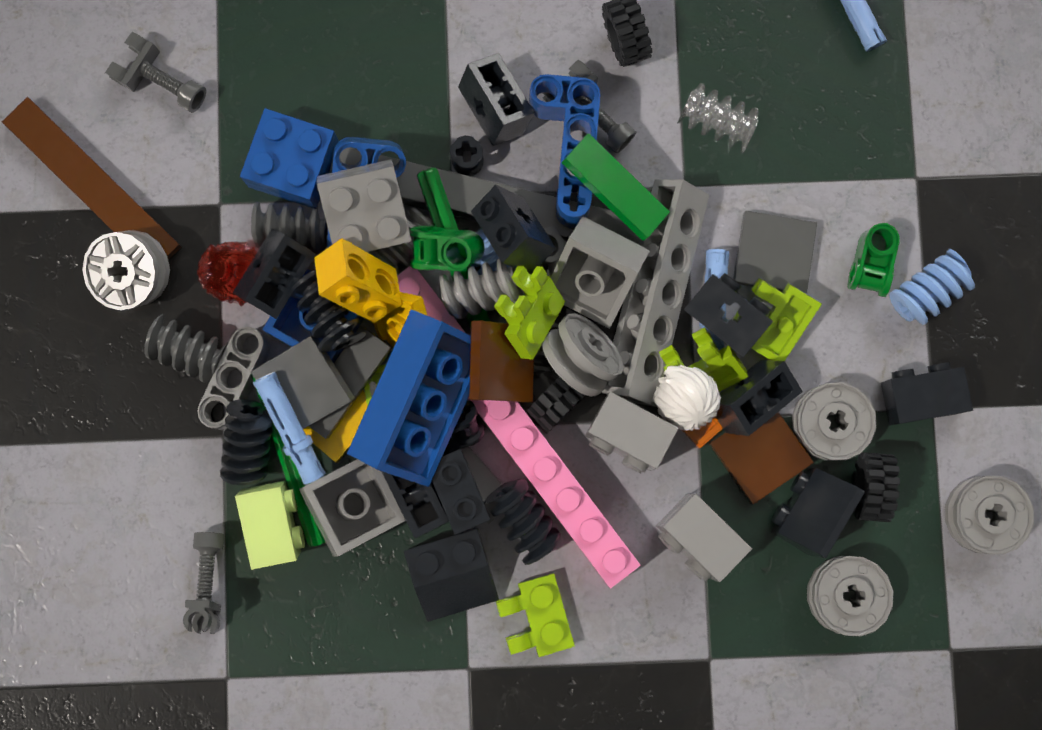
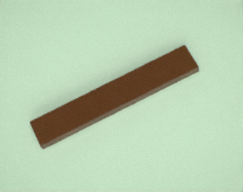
[2,97,182,260]

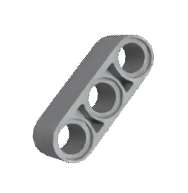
[197,326,270,430]

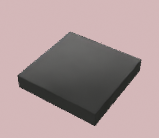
[733,211,817,294]
[251,335,355,429]

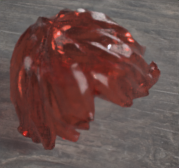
[197,241,257,306]

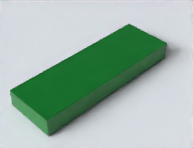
[561,133,670,241]

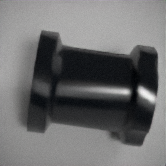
[450,135,484,176]

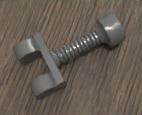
[105,32,206,113]
[543,60,637,153]
[183,532,225,634]

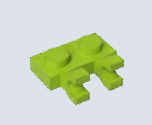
[494,266,565,359]
[733,278,822,361]
[659,327,749,392]
[495,573,575,657]

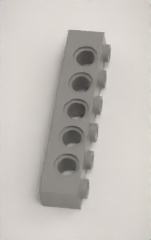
[602,179,709,407]

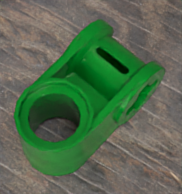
[847,223,900,297]
[410,226,485,271]

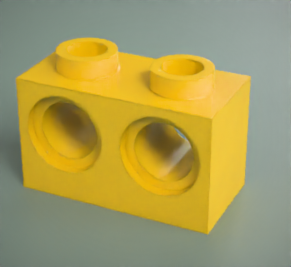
[314,238,402,323]

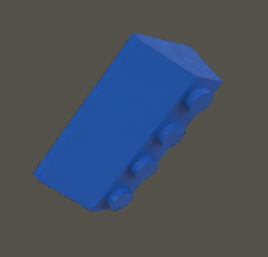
[347,309,471,487]

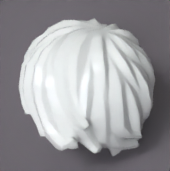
[652,365,721,431]

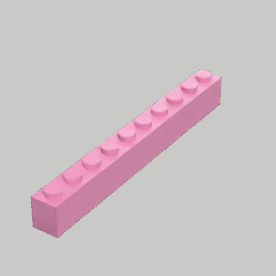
[397,266,641,589]

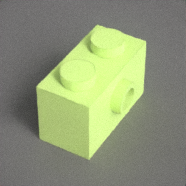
[235,481,305,570]

